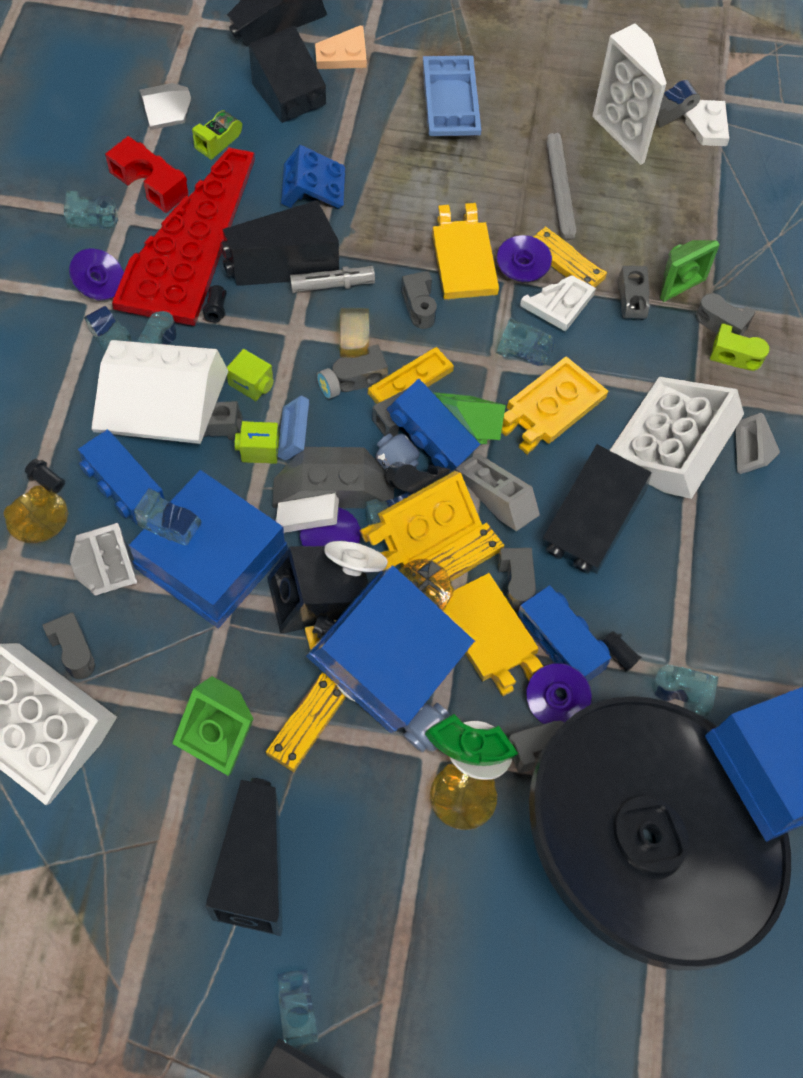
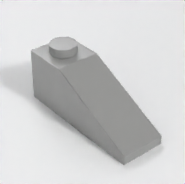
[455,453,540,531]

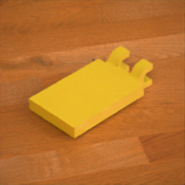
[432,203,499,299]
[501,356,609,455]
[359,471,482,572]
[435,573,544,697]

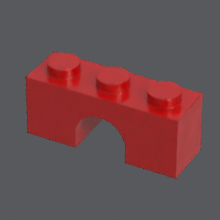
[105,136,189,213]

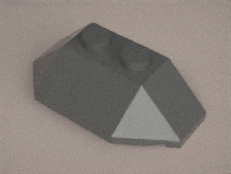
[273,447,394,509]

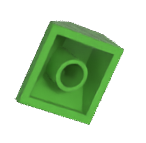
[660,240,720,302]
[432,392,506,444]
[172,676,254,776]

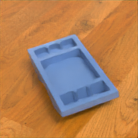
[423,56,481,136]

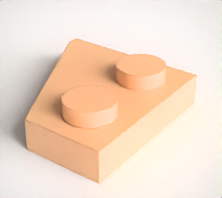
[315,26,367,69]

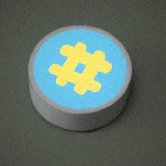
[317,368,341,399]

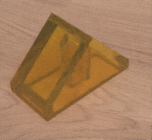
[340,308,369,358]

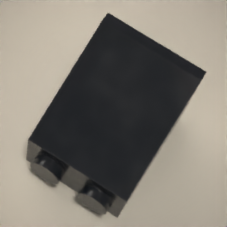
[249,26,326,123]
[267,546,369,633]

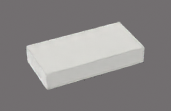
[276,493,339,533]

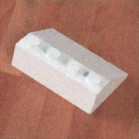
[592,24,666,165]
[92,340,228,444]
[610,377,744,499]
[0,643,117,805]

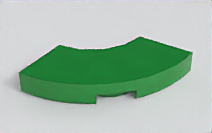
[425,714,518,766]

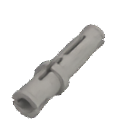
[290,265,375,293]

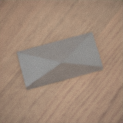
[735,413,780,474]

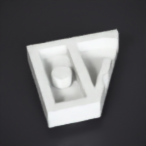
[684,100,729,146]
[520,275,596,332]

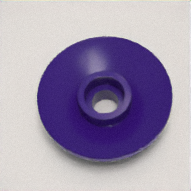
[497,235,552,282]
[69,248,124,300]
[527,663,592,724]

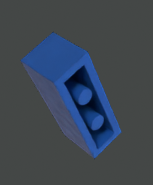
[386,379,480,472]
[78,429,166,525]
[517,585,612,682]

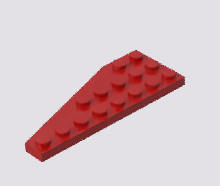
[112,148,255,326]

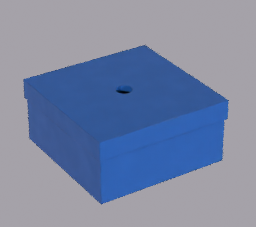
[129,470,288,629]
[306,565,475,733]
[705,687,803,842]

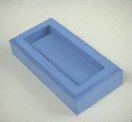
[278,396,309,460]

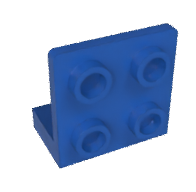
[281,145,345,209]

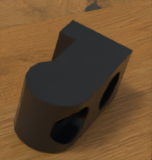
[386,462,450,493]

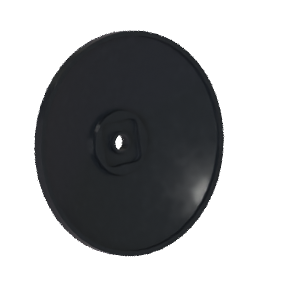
[529,696,791,970]

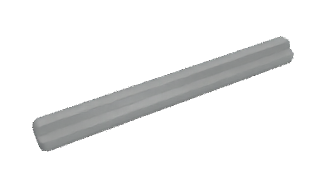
[547,133,577,240]

